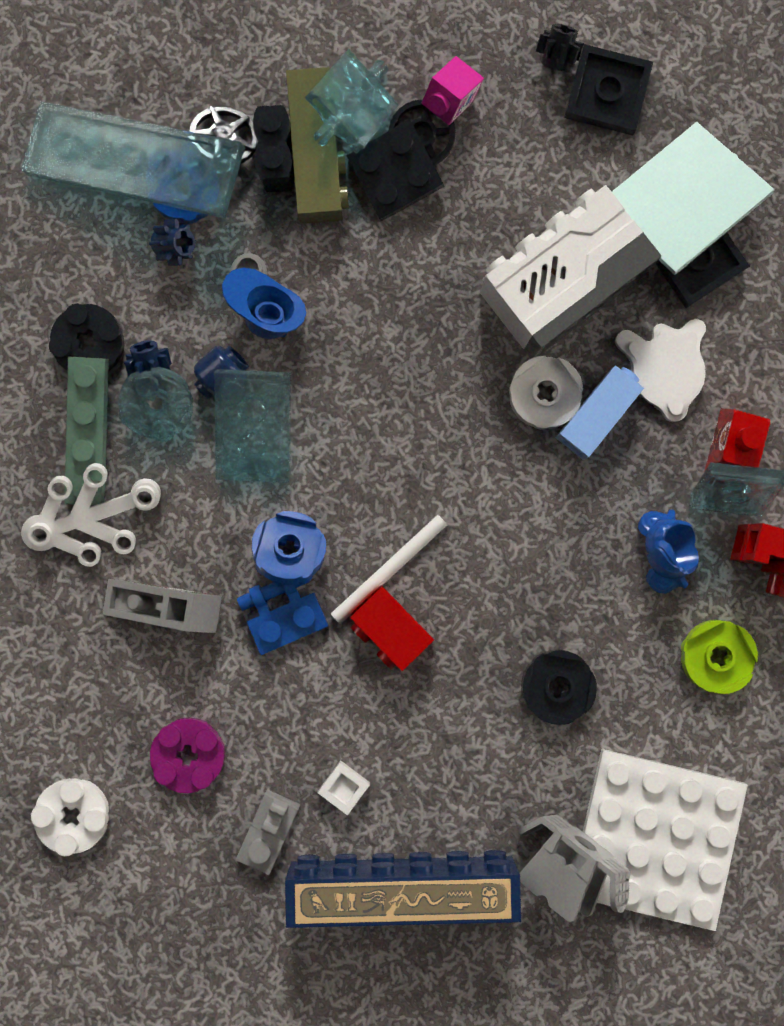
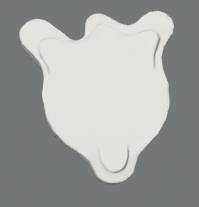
[615,319,706,422]

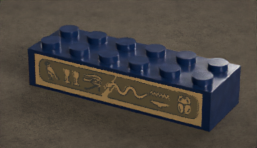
[285,850,521,928]

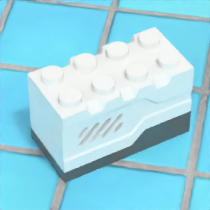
[480,185,662,358]

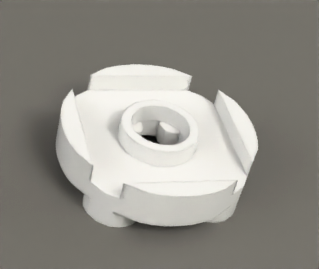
[509,356,583,430]
[31,778,109,856]

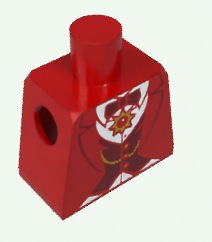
[704,408,770,484]

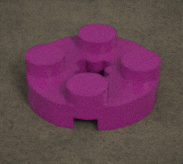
[150,717,225,793]

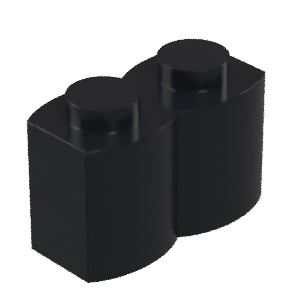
[253,105,295,192]

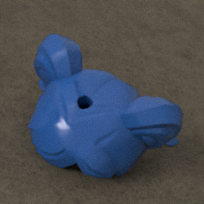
[638,509,699,594]

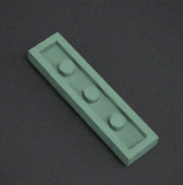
[65,357,109,506]

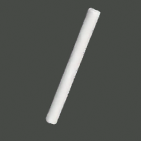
[331,515,447,624]

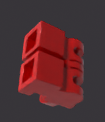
[730,523,784,598]

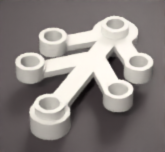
[21,463,161,567]

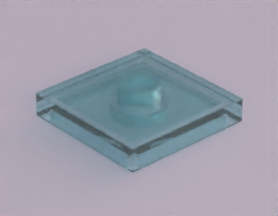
[689,462,784,516]

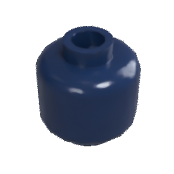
[194,346,249,400]

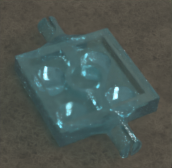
[305,49,399,154]

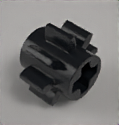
[536,24,584,71]

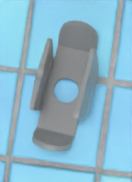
[518,814,630,922]

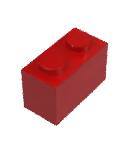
[350,586,434,671]

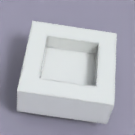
[318,760,370,815]

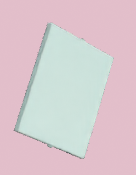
[612,122,774,275]

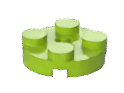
[681,620,758,694]

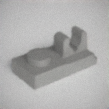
[236,789,300,875]

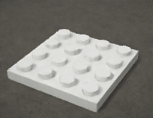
[583,749,748,931]

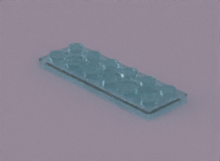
[21,101,245,218]

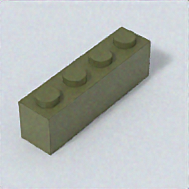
[286,67,349,224]

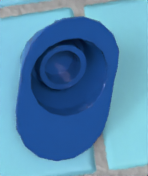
[222,268,306,339]

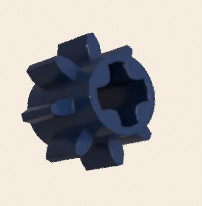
[149,219,196,266]
[124,340,172,386]

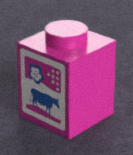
[421,56,484,125]

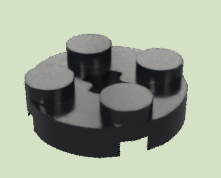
[49,303,125,371]
[521,649,597,725]

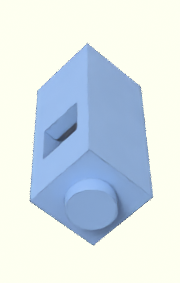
[555,365,644,460]

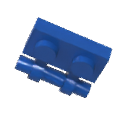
[237,581,329,655]

